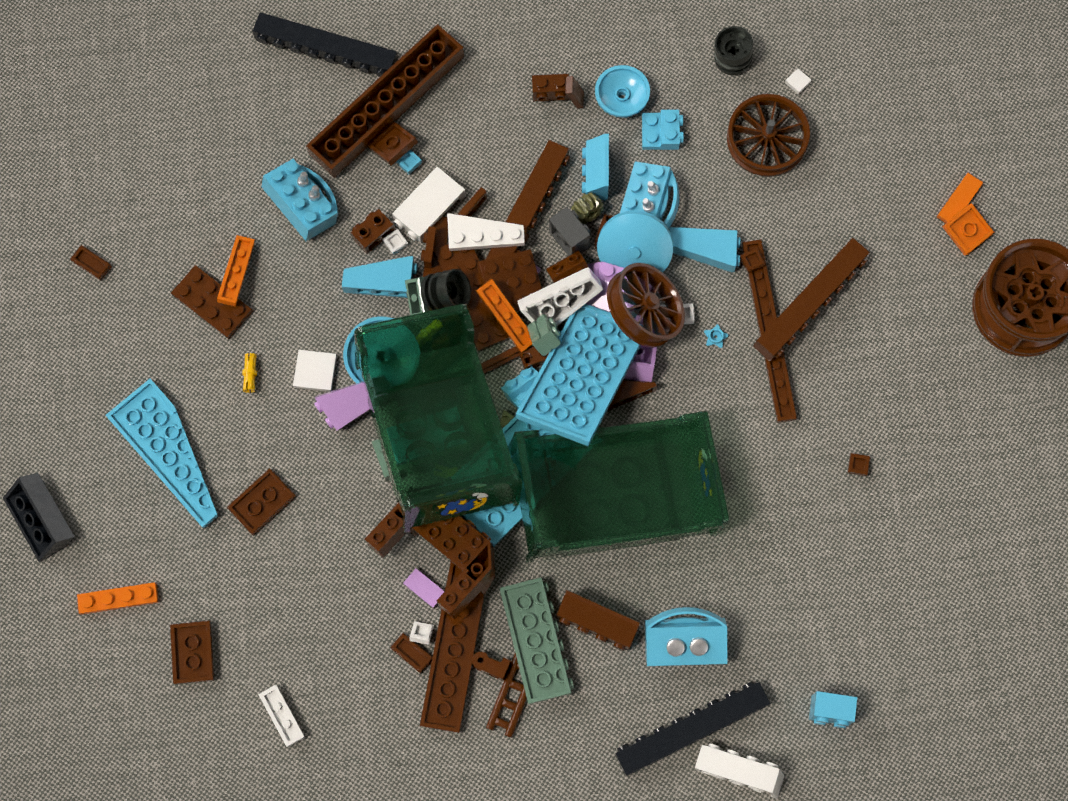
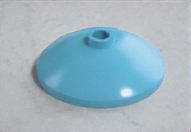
[595,65,650,117]

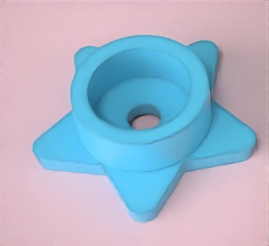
[704,324,728,348]

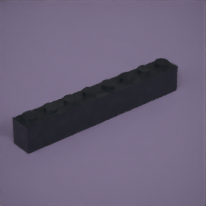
[252,12,398,77]
[615,681,771,777]

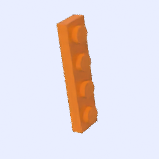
[217,235,255,307]
[476,279,532,352]
[77,582,159,615]

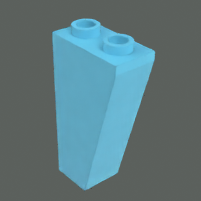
[669,227,740,272]
[342,256,417,298]

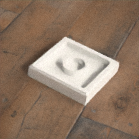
[293,350,337,392]

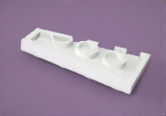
[447,213,525,251]

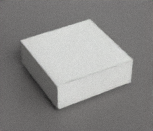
[785,69,811,95]
[382,229,409,255]
[410,621,434,645]

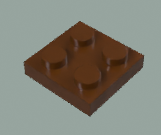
[367,122,418,166]

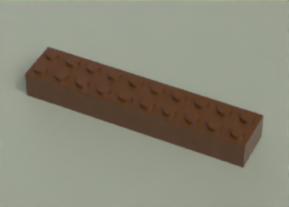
[306,24,464,178]

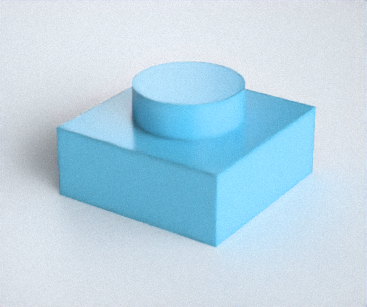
[396,149,422,175]

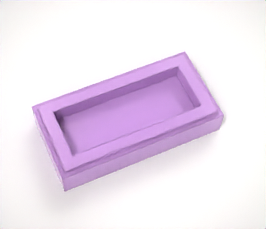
[403,568,445,609]

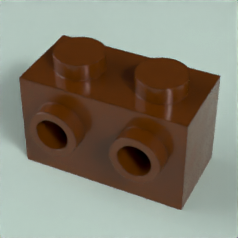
[532,74,569,102]
[350,209,395,254]
[546,251,588,283]

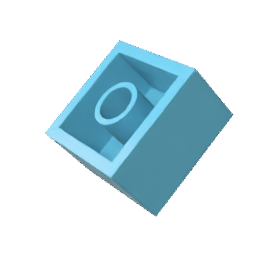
[809,691,857,728]

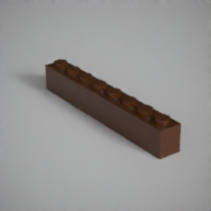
[485,140,571,260]
[753,238,870,361]

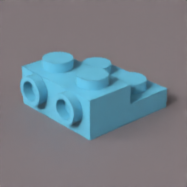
[642,110,683,150]
[501,366,539,409]

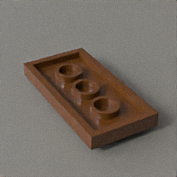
[171,265,253,339]

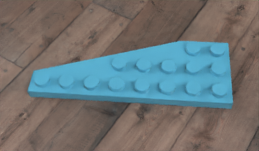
[106,379,218,529]

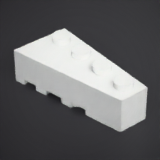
[517,267,603,325]
[695,743,785,799]

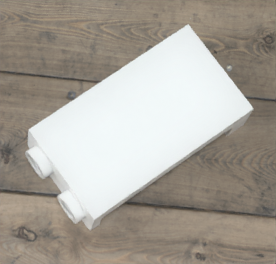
[392,167,466,243]

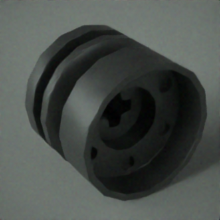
[714,26,753,75]
[421,269,471,313]

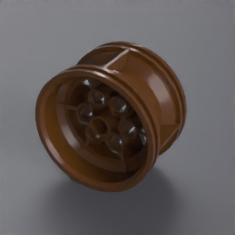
[972,239,1068,357]

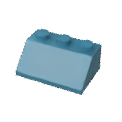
[582,134,609,200]

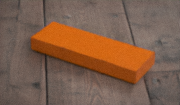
[937,173,983,223]

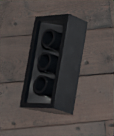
[3,473,75,562]

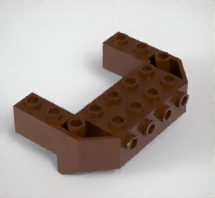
[364,493,495,620]

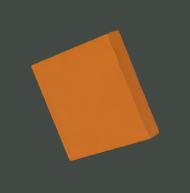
[942,203,995,256]

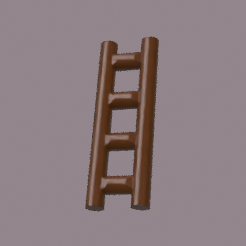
[486,653,527,738]

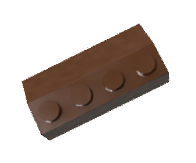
[557,590,640,651]

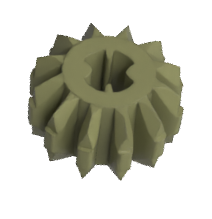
[571,192,604,224]

